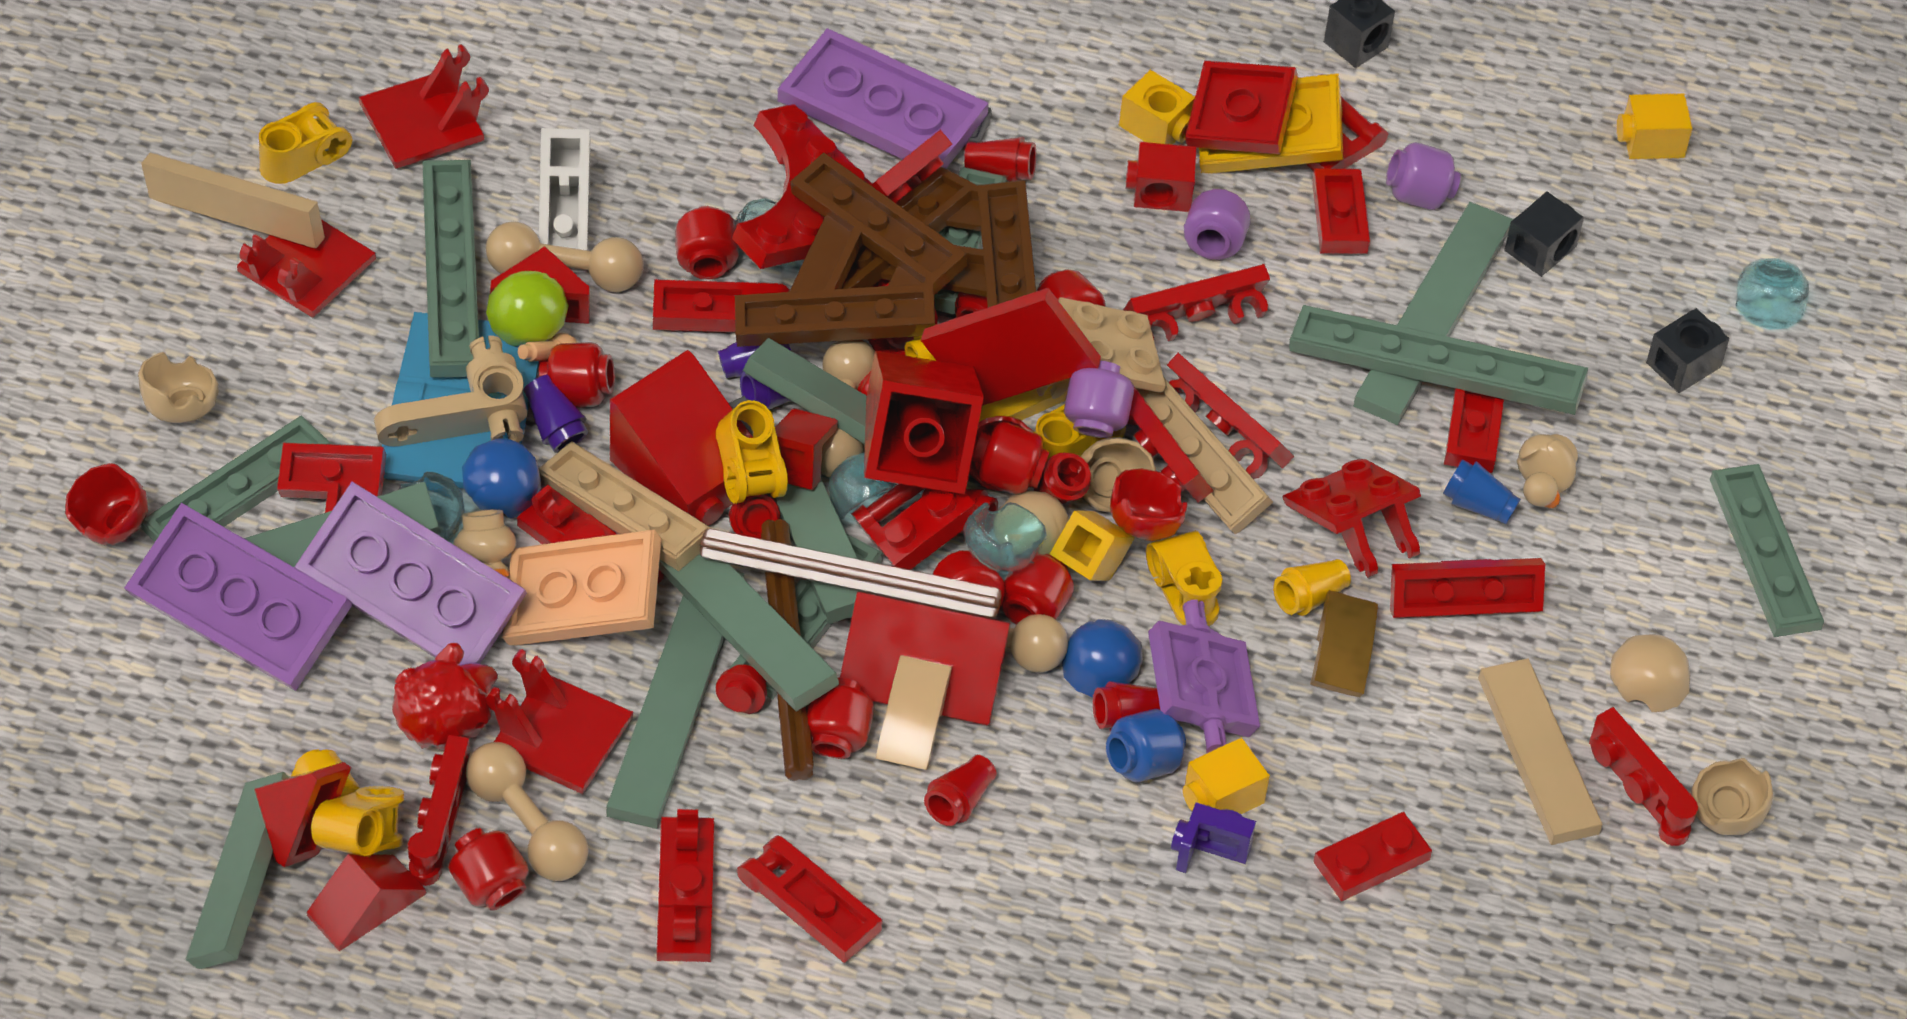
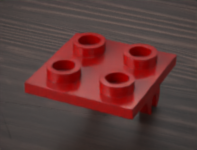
[359,44,489,169]
[237,219,376,318]
[1282,459,1421,578]
[486,649,633,794]

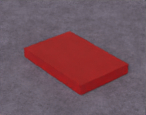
[920,288,1101,406]
[840,591,1011,725]

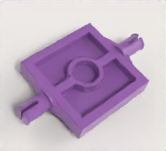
[1148,599,1260,753]

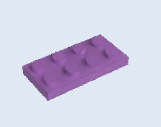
[778,28,989,168]
[295,482,527,665]
[124,503,353,691]

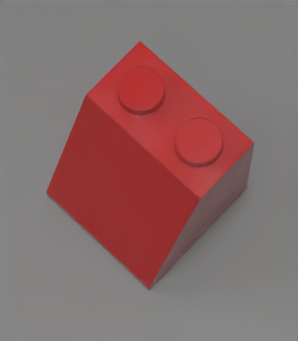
[610,350,753,526]
[864,351,984,494]

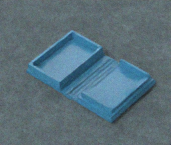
[382,312,540,489]

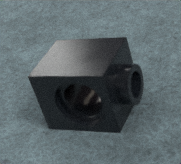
[1324,0,1395,69]
[1504,191,1584,277]
[1646,308,1730,393]

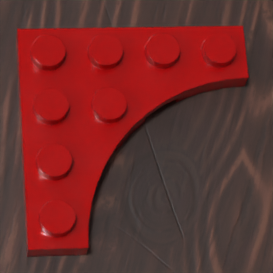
[732,104,872,269]

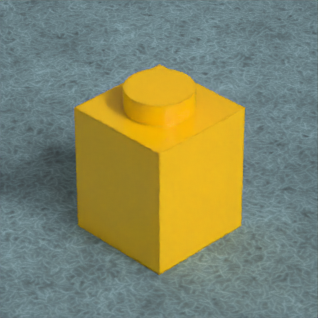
[1616,93,1693,159]
[1050,510,1135,581]
[1183,737,1270,814]

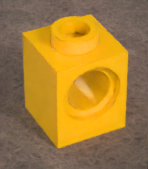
[1119,69,1195,145]

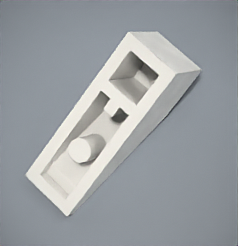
[539,128,591,273]

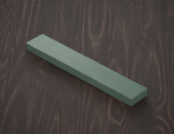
[422,160,479,378]
[1353,201,1513,425]
[1289,305,1588,415]
[659,554,839,711]
[606,571,744,829]

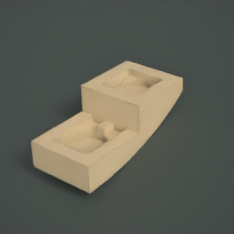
[875,655,952,770]

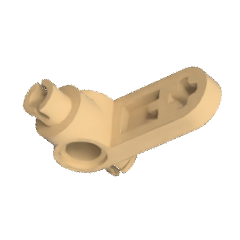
[374,336,527,446]

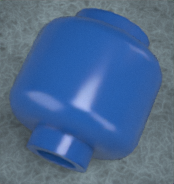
[1106,709,1186,782]

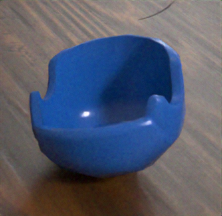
[462,438,542,519]
[1062,619,1143,697]

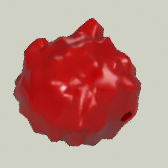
[392,643,498,751]

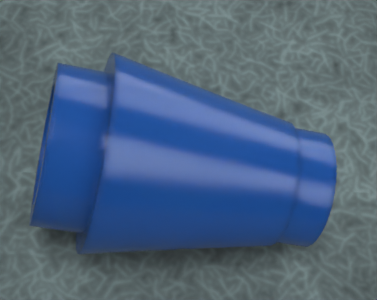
[1443,460,1521,524]

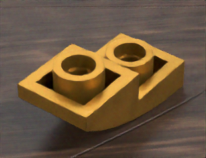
[1310,590,1378,698]

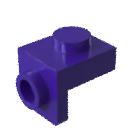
[1171,802,1256,873]

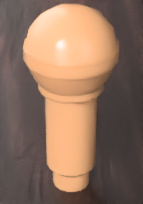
[517,333,578,362]

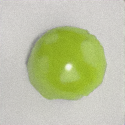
[486,271,568,346]

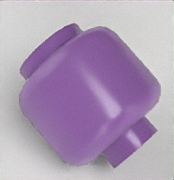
[1386,142,1460,210]
[1184,189,1250,260]
[1064,360,1134,438]

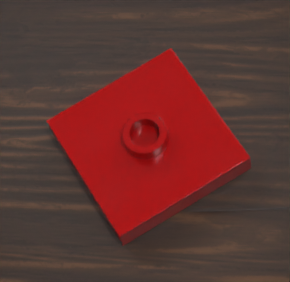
[1185,60,1298,154]

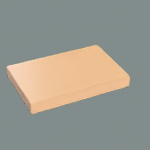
[502,530,661,645]

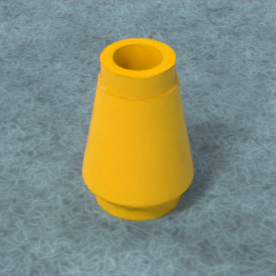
[1273,559,1351,616]

